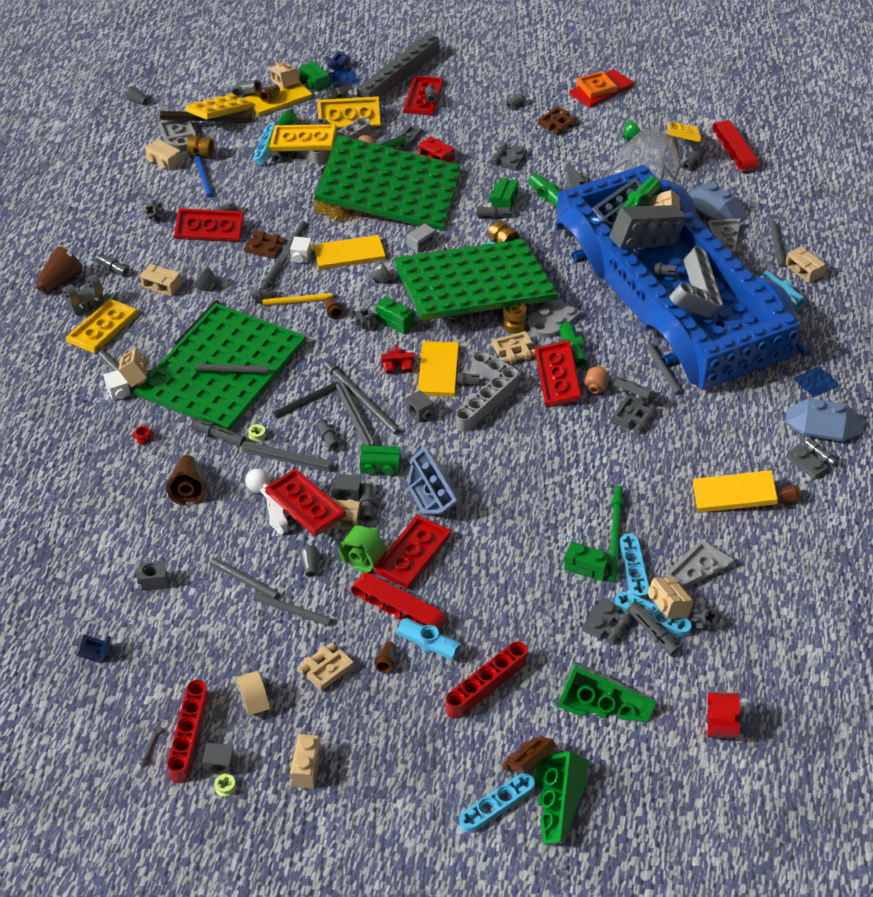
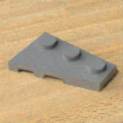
[707,218,741,256]
[664,539,735,589]

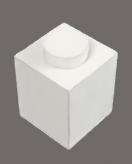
[290,237,312,263]
[103,370,130,400]

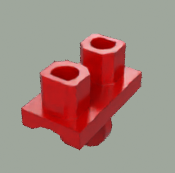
[381,345,414,374]

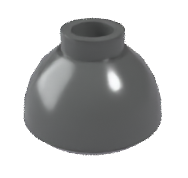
[370,260,393,283]
[194,268,218,291]

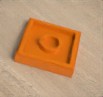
[576,71,618,98]

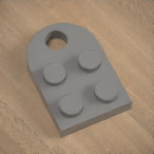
[158,120,196,151]
[528,299,581,338]

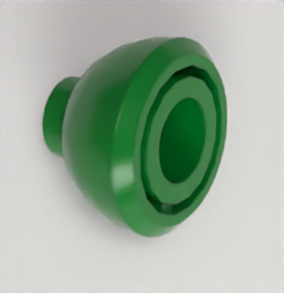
[278,109,299,126]
[622,120,643,142]

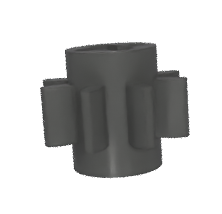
[144,200,165,221]
[355,308,376,329]
[691,604,718,630]

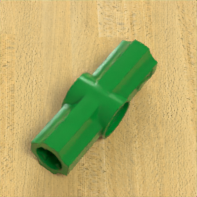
[528,173,560,208]
[616,176,661,215]
[559,322,588,369]

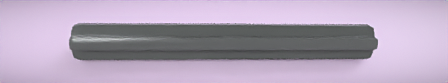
[336,382,376,446]
[241,441,332,472]

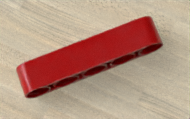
[712,120,758,173]
[351,572,447,631]
[445,641,528,719]
[167,679,209,783]

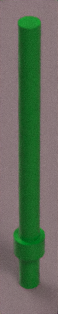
[608,486,624,583]

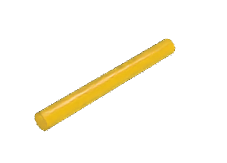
[262,293,332,306]

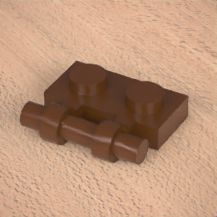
[538,106,577,135]
[244,231,286,259]
[502,737,557,774]

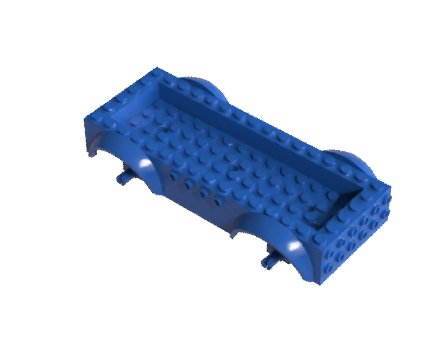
[555,165,801,391]

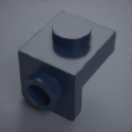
[325,51,351,72]
[76,634,113,663]

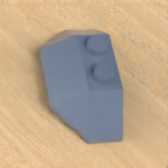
[592,177,642,227]
[688,181,747,222]
[785,398,863,441]
[407,447,461,515]

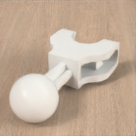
[245,468,290,535]

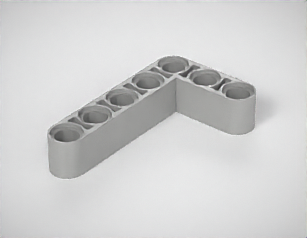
[294,118,371,165]
[670,246,723,318]
[456,351,518,432]

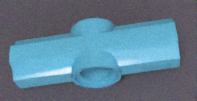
[760,270,806,310]
[397,618,462,661]

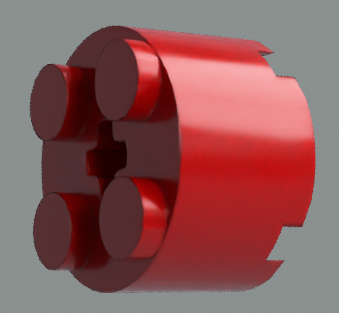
[707,692,740,738]

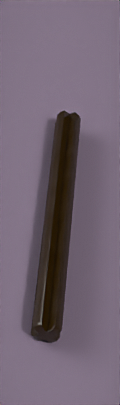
[160,111,252,122]

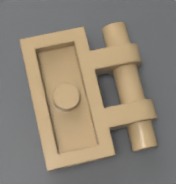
[492,331,536,365]
[297,643,354,691]

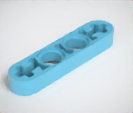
[253,122,277,165]
[620,534,649,600]
[614,592,691,638]
[459,773,535,833]

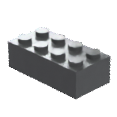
[609,205,687,249]

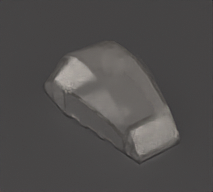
[612,129,681,184]

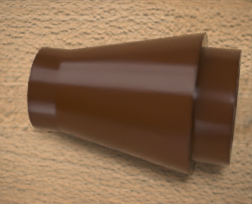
[259,84,280,102]
[325,296,344,319]
[776,484,801,503]
[374,642,396,673]

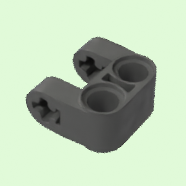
[63,274,104,316]

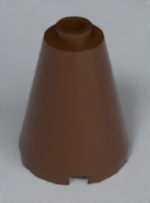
[36,247,83,293]
[166,455,206,505]

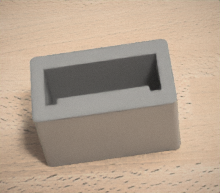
[407,223,436,252]

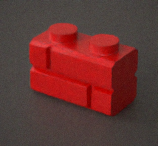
[419,136,455,163]

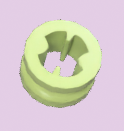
[248,424,266,442]
[214,774,236,797]

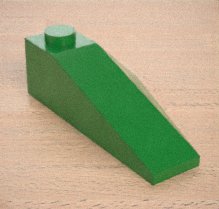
[557,662,656,722]
[535,751,589,845]

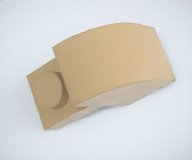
[235,671,270,716]

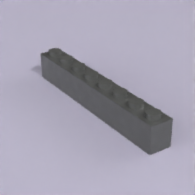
[357,33,440,99]

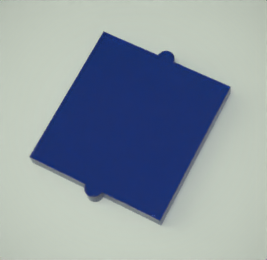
[328,68,359,88]
[794,366,839,397]

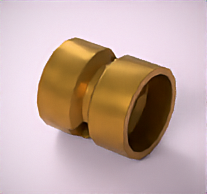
[187,135,214,159]
[488,220,520,243]
[504,303,527,334]

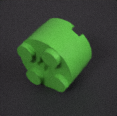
[338,525,387,573]

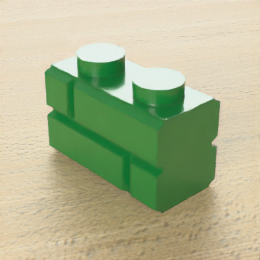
[299,61,331,92]
[489,177,519,211]
[376,297,415,334]
[360,445,401,476]
[564,542,611,582]

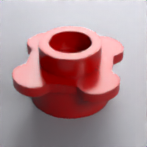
[132,426,155,445]

